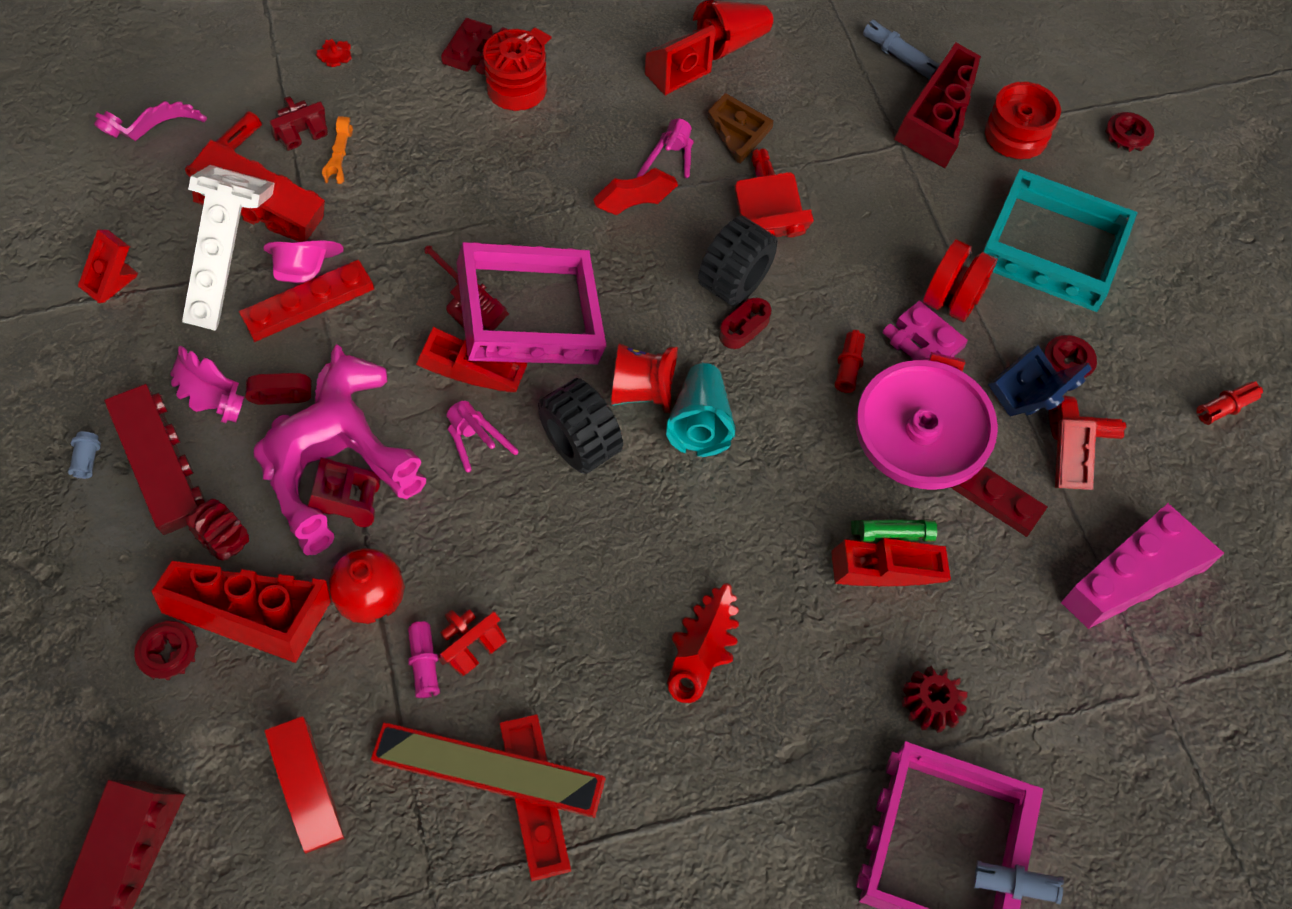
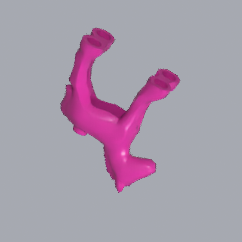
[254,344,426,555]

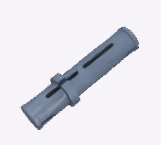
[863,19,940,81]

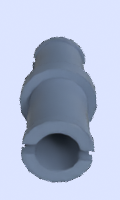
[974,860,1064,905]

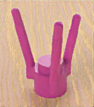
[637,118,694,179]
[447,401,519,473]

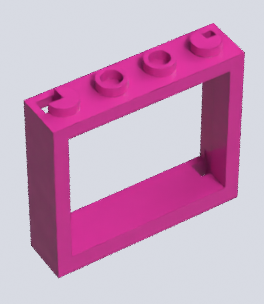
[457,242,606,365]
[856,741,1043,909]

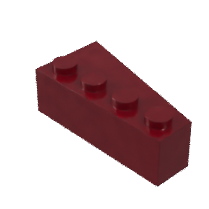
[894,42,981,168]
[104,384,206,535]
[59,780,186,909]

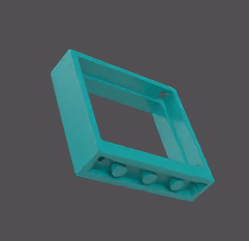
[984,169,1138,312]

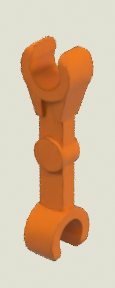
[322,116,353,184]

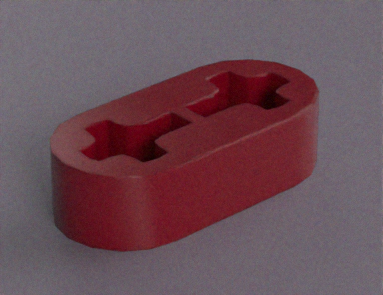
[719,297,772,349]
[245,373,312,405]

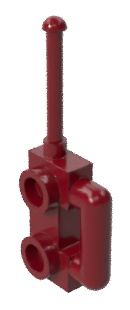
[424,245,509,331]

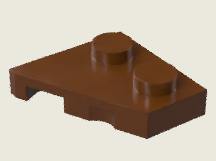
[708,93,774,164]

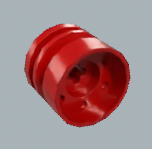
[483,29,547,111]

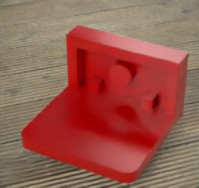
[734,172,814,238]

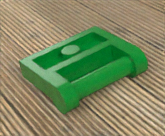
[851,519,937,542]

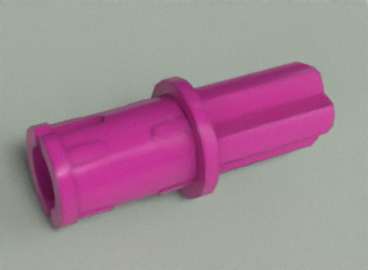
[408,621,440,698]

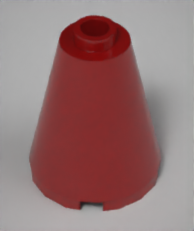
[693,0,774,60]

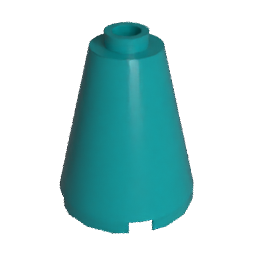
[666,363,736,457]

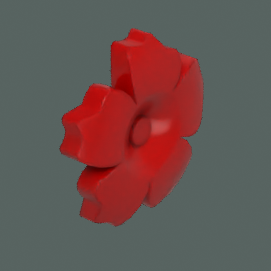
[316,39,352,67]

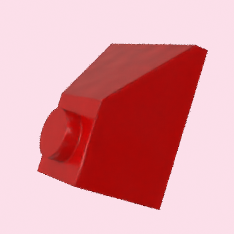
[645,25,716,95]

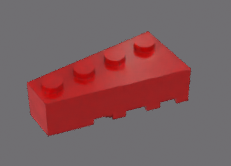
[190,140,325,242]
[151,561,331,663]

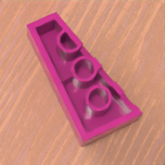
[1061,503,1224,629]

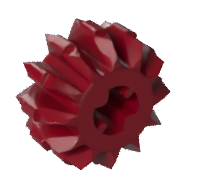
[186,498,249,561]
[902,666,968,733]

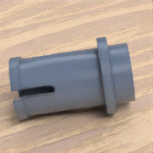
[68,431,101,479]

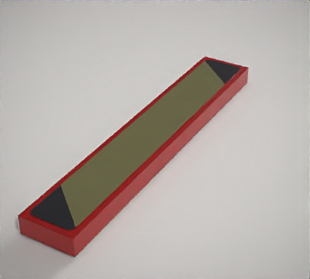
[371,722,606,818]

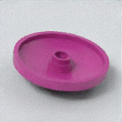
[855,360,998,490]

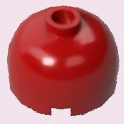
[329,548,405,624]

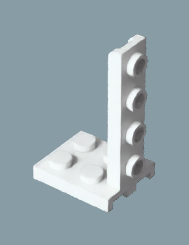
[182,165,275,330]

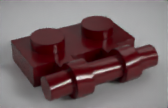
[441,17,507,75]

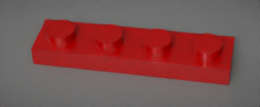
[239,259,374,342]
[500,714,571,881]

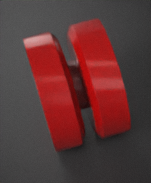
[985,82,1061,159]
[923,239,998,323]

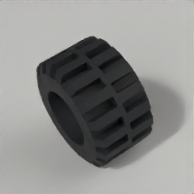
[698,216,778,306]
[538,378,623,474]

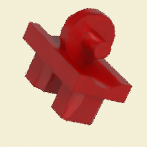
[438,609,507,677]

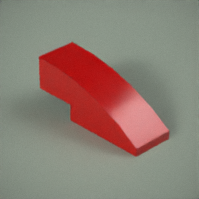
[416,327,528,393]
[831,538,951,587]
[264,716,344,854]

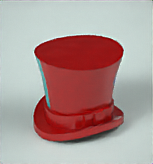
[611,343,678,414]

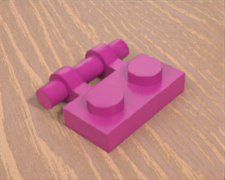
[882,300,968,361]

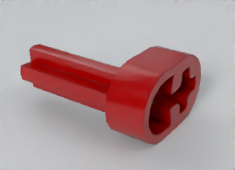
[1049,396,1126,440]

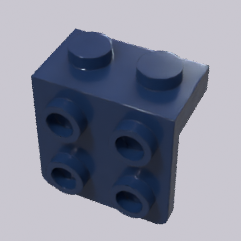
[988,345,1092,417]

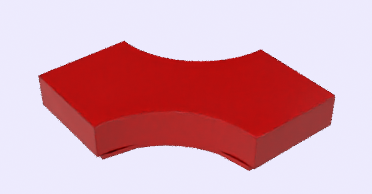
[593,168,678,215]

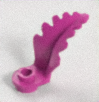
[93,101,207,141]
[170,345,244,423]

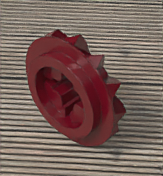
[1105,112,1154,152]
[1044,335,1097,378]
[134,621,199,681]

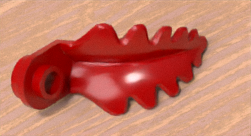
[667,583,739,703]

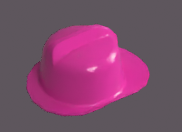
[264,241,344,283]

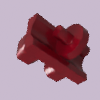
[270,96,328,151]

